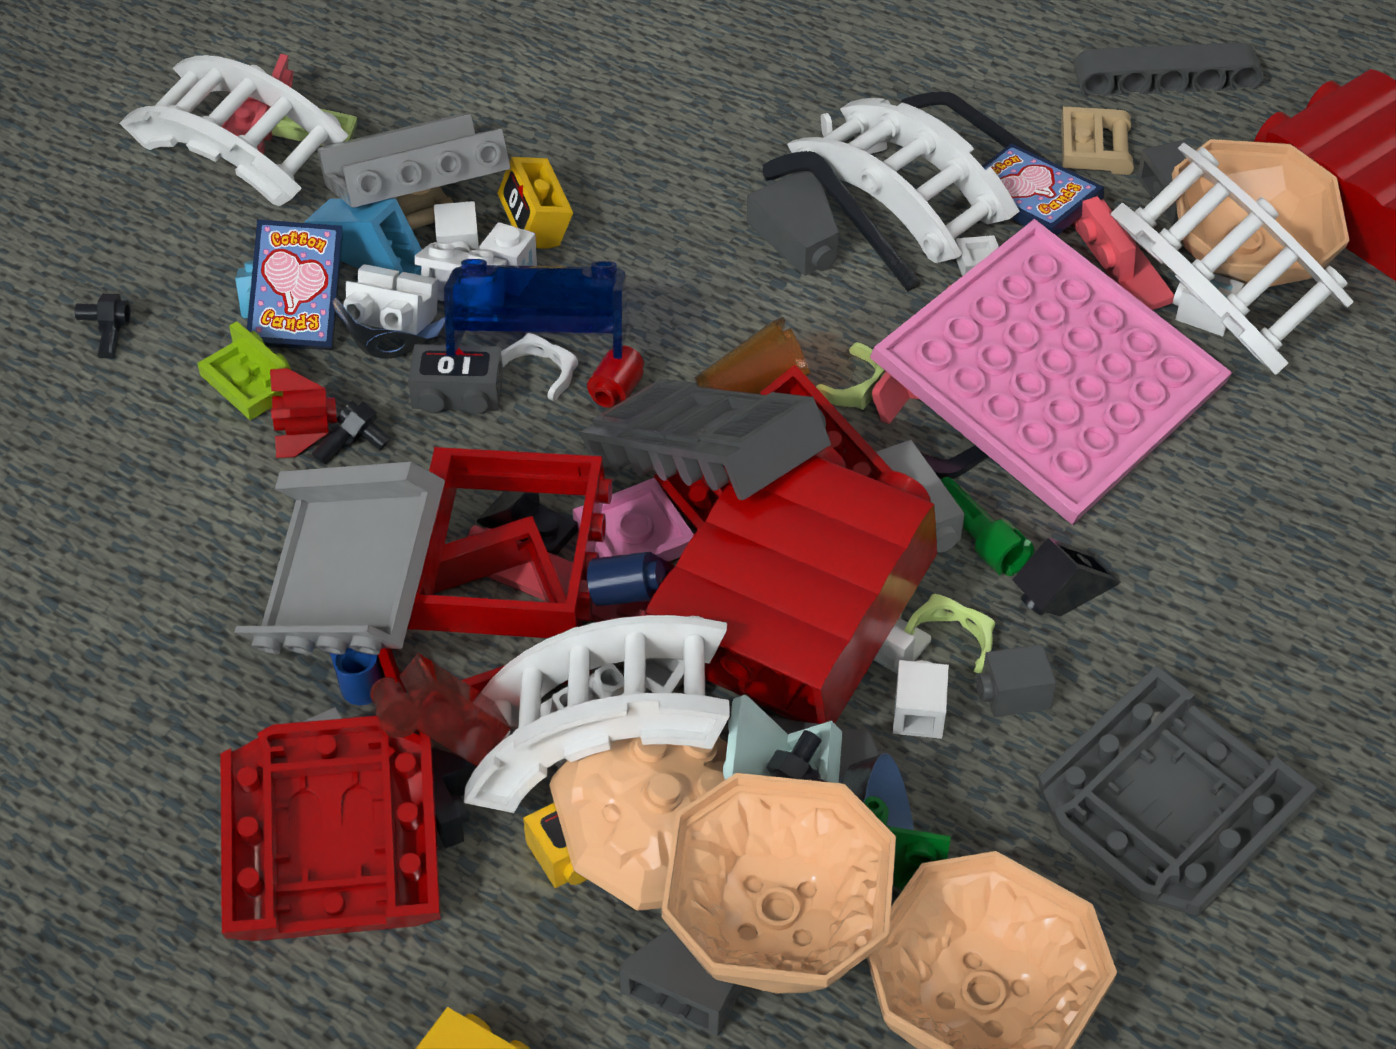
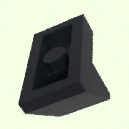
[477,491,578,555]
[432,748,479,849]

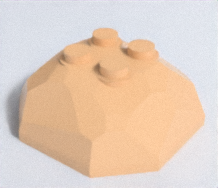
[1172,139,1349,287]

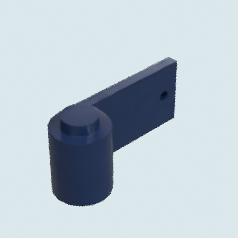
[587,552,675,606]

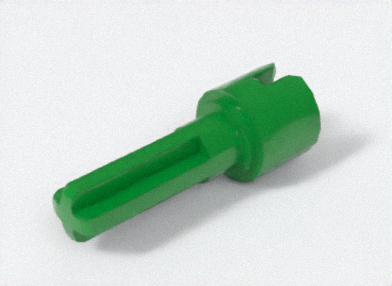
[941,477,1034,576]

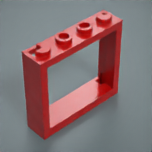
[407,447,613,638]
[378,516,591,733]

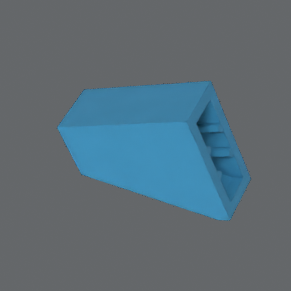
[304,199,422,275]

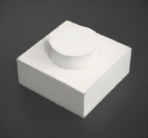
[955,235,999,276]

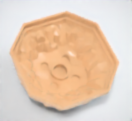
[549,736,728,911]
[662,773,896,994]
[867,851,1117,1049]

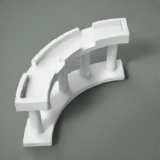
[119,55,349,206]
[787,98,1020,263]
[1110,142,1354,375]
[464,615,730,813]

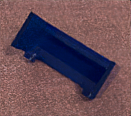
[444,259,628,359]

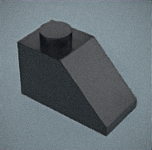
[1012,538,1121,617]

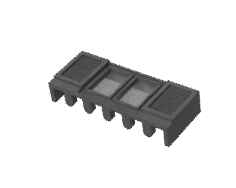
[580,379,831,500]

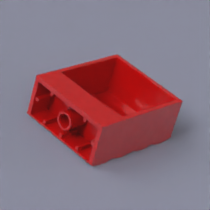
[1254,69,1396,281]
[645,446,938,724]

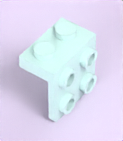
[723,695,842,783]

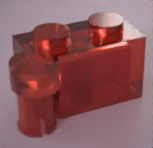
[370,653,511,766]

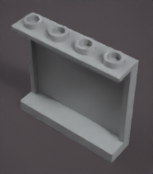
[317,112,510,208]
[234,462,445,655]

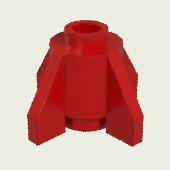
[270,368,337,458]

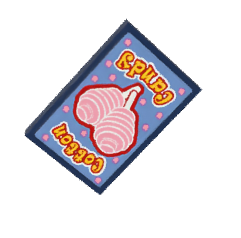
[960,143,1104,236]
[247,219,343,350]

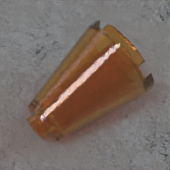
[694,317,811,395]

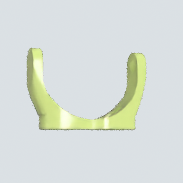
[816,342,886,410]
[904,594,995,673]

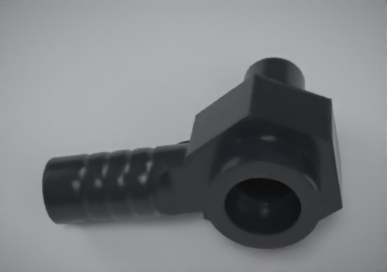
[74,293,131,359]
[312,401,391,465]
[766,730,828,782]

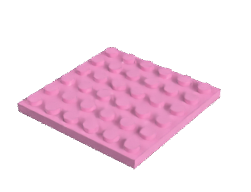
[870,219,1232,525]

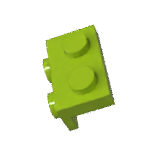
[197,321,291,421]

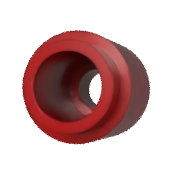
[587,345,644,408]

